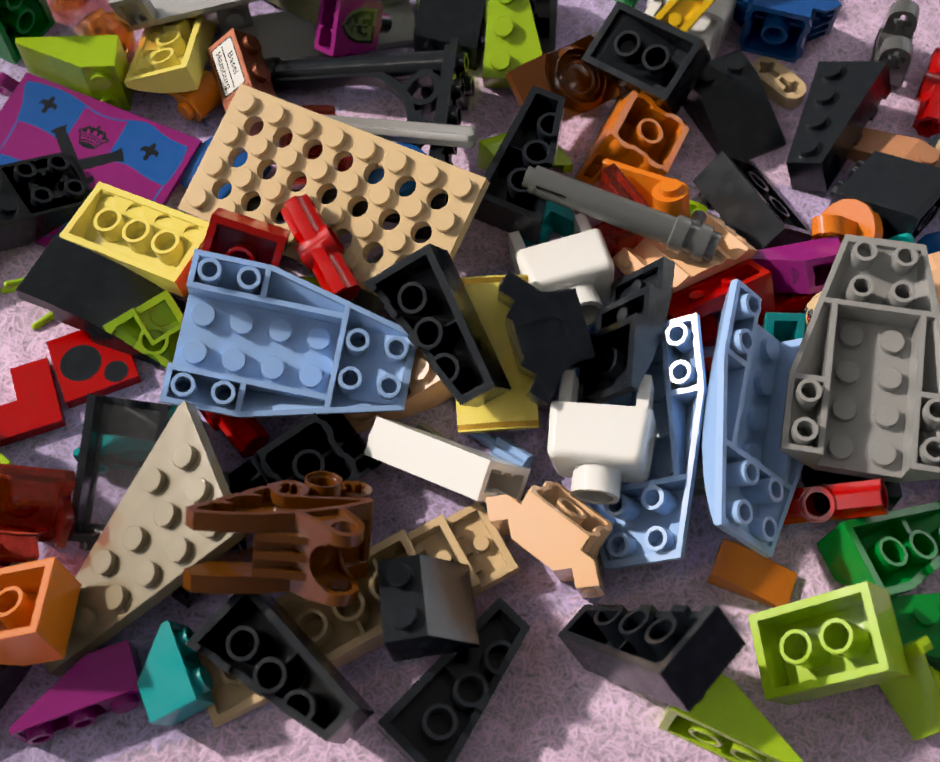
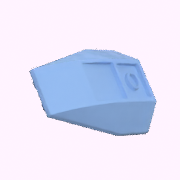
[159,249,416,418]
[702,279,804,558]
[558,313,707,570]

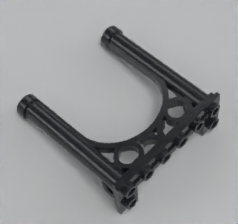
[247,38,475,239]

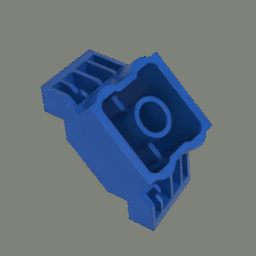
[733,0,842,63]

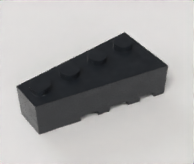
[786,61,891,192]
[474,85,566,244]
[364,243,512,407]
[185,593,375,744]
[376,597,530,762]
[558,605,746,712]

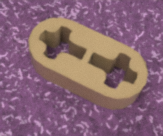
[753,57,806,109]

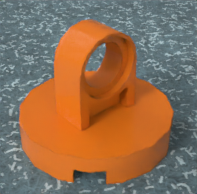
[812,199,883,243]

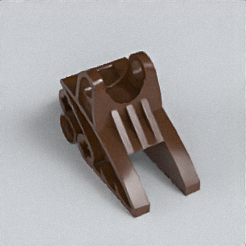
[183,471,374,607]

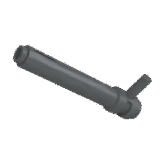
[522,165,722,262]

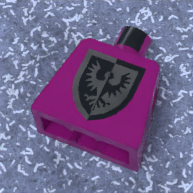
[314,0,392,57]

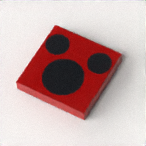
[46,330,142,409]

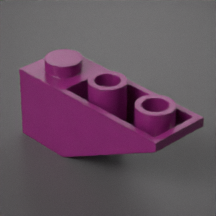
[751,235,841,294]
[9,639,142,745]

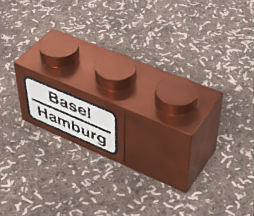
[206,28,278,136]

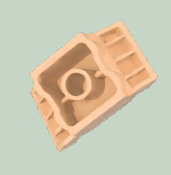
[612,212,758,294]
[485,481,614,599]

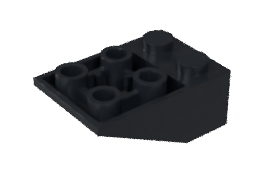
[0,151,92,252]

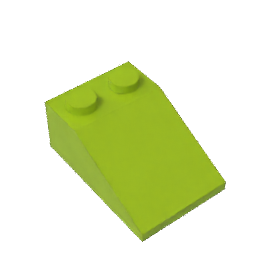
[15,35,134,111]
[658,672,803,762]

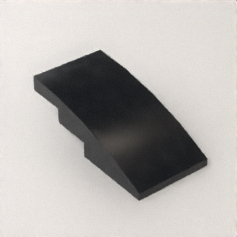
[16,236,186,367]
[577,257,675,404]

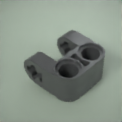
[870,0,920,88]

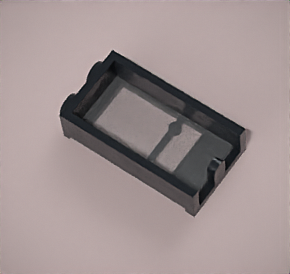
[66,394,178,551]

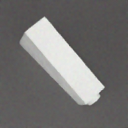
[364,416,531,502]

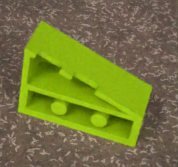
[482,0,543,89]

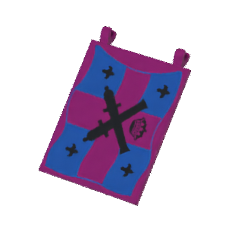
[0,72,203,248]

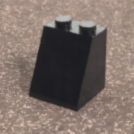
[828,151,940,240]

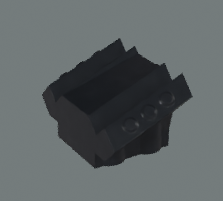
[498,271,596,407]
[230,413,382,493]

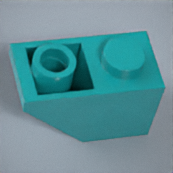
[137,620,215,727]

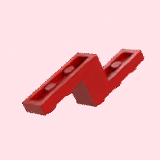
[666,258,819,326]

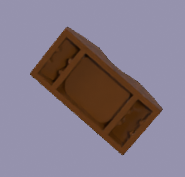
[505,32,630,124]

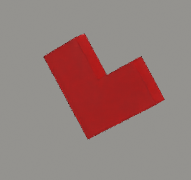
[0,357,66,447]

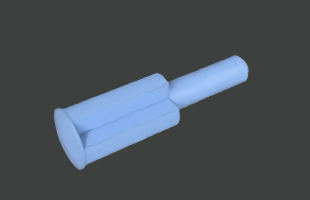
[469,433,534,469]

